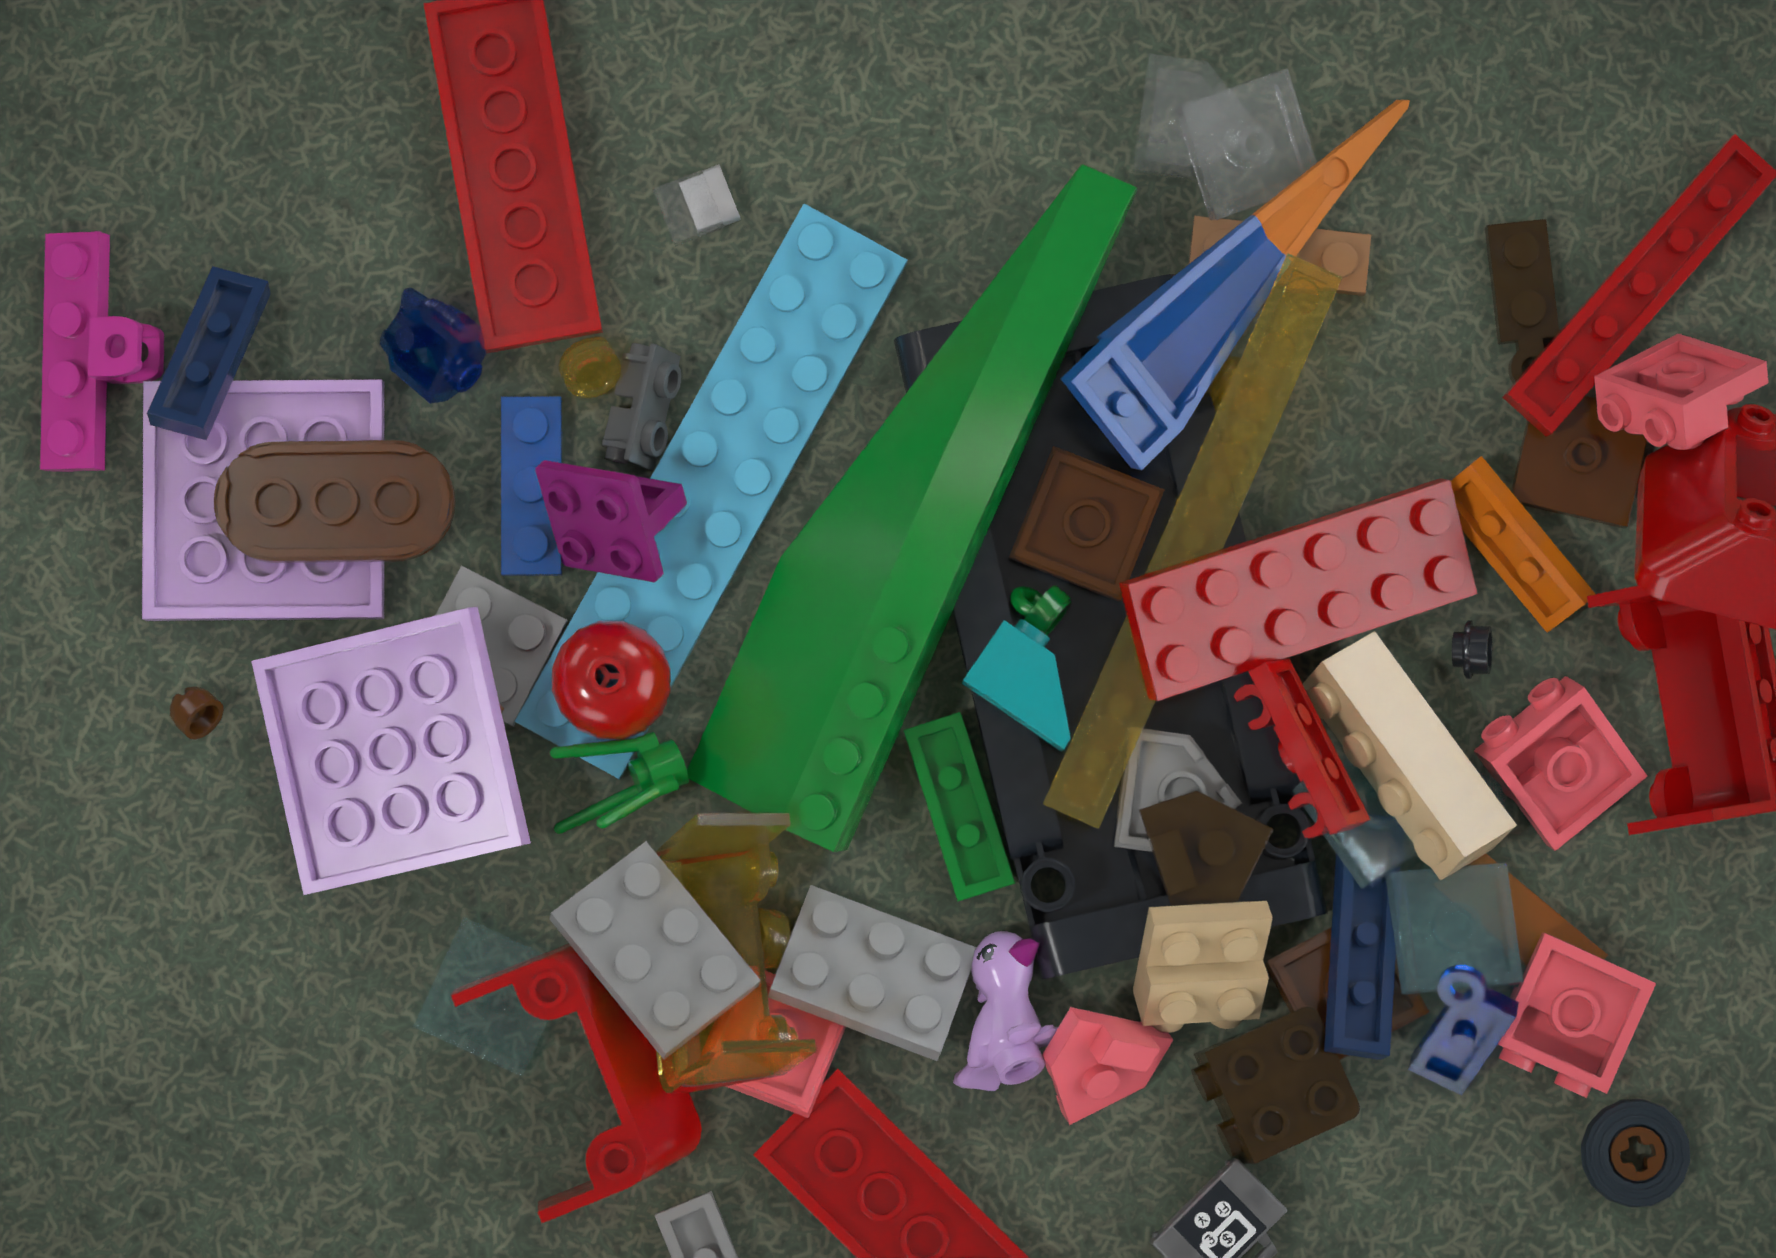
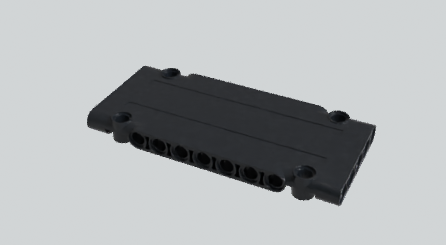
[894,274,1328,979]

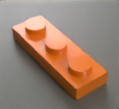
[1451,456,1595,633]

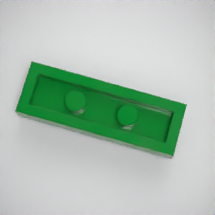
[903,712,1015,902]

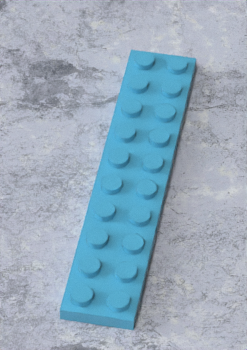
[515,203,908,780]

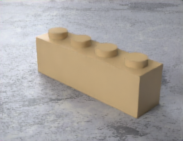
[1303,631,1517,881]

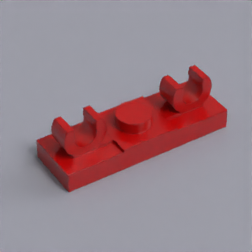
[1234,658,1371,838]

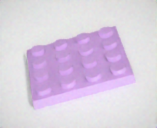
[142,379,384,621]
[252,607,531,895]

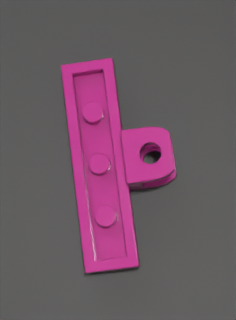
[40,231,164,472]

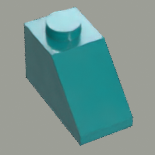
[962,619,1071,751]

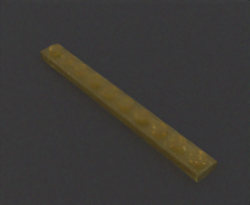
[1043,253,1343,829]

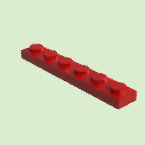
[1502,134,1776,437]

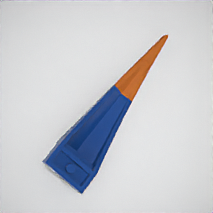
[1061,100,1410,470]

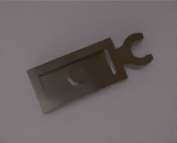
[1485,219,1559,384]

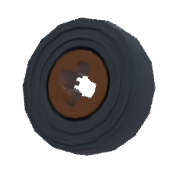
[1581,1099,1690,1207]

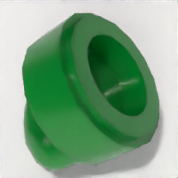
[1010,585,1072,636]

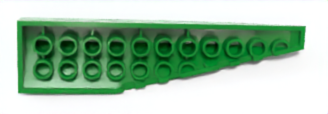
[687,164,1138,852]

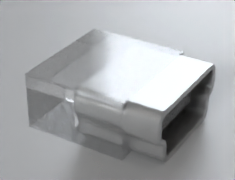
[653,165,741,248]

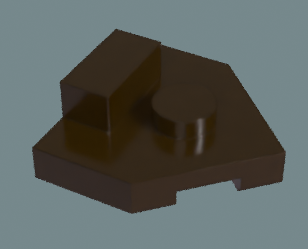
[1139,791,1274,906]

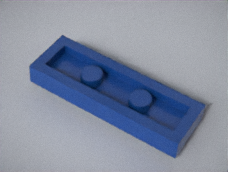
[501,396,562,576]

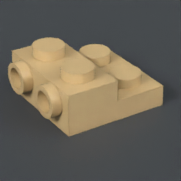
[1133,901,1273,1033]

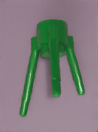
[550,731,689,834]

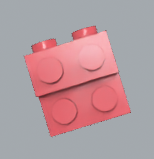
[1594,333,1768,450]
[1474,676,1648,851]
[1490,933,1656,1098]

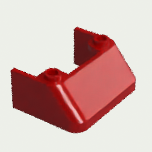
[1635,404,1776,630]
[1587,585,1776,835]
[451,943,702,1223]

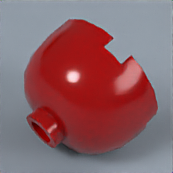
[552,620,671,740]

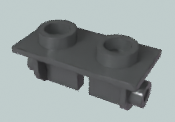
[601,343,681,471]

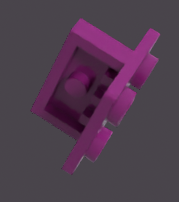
[535,460,687,582]

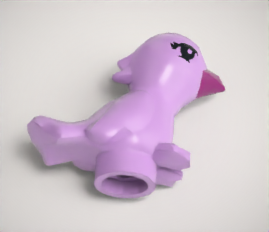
[953,931,1058,1091]

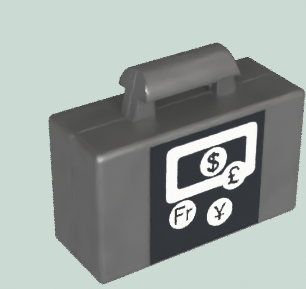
[1150,1158,1287,1258]

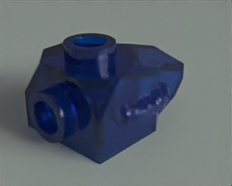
[380,288,486,404]

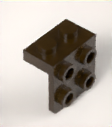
[1191,1007,1360,1164]

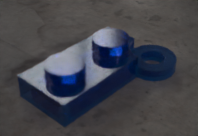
[1408,965,1519,1095]

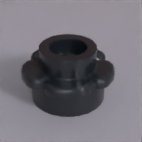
[1452,620,1493,679]

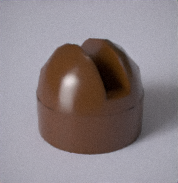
[170,686,224,740]

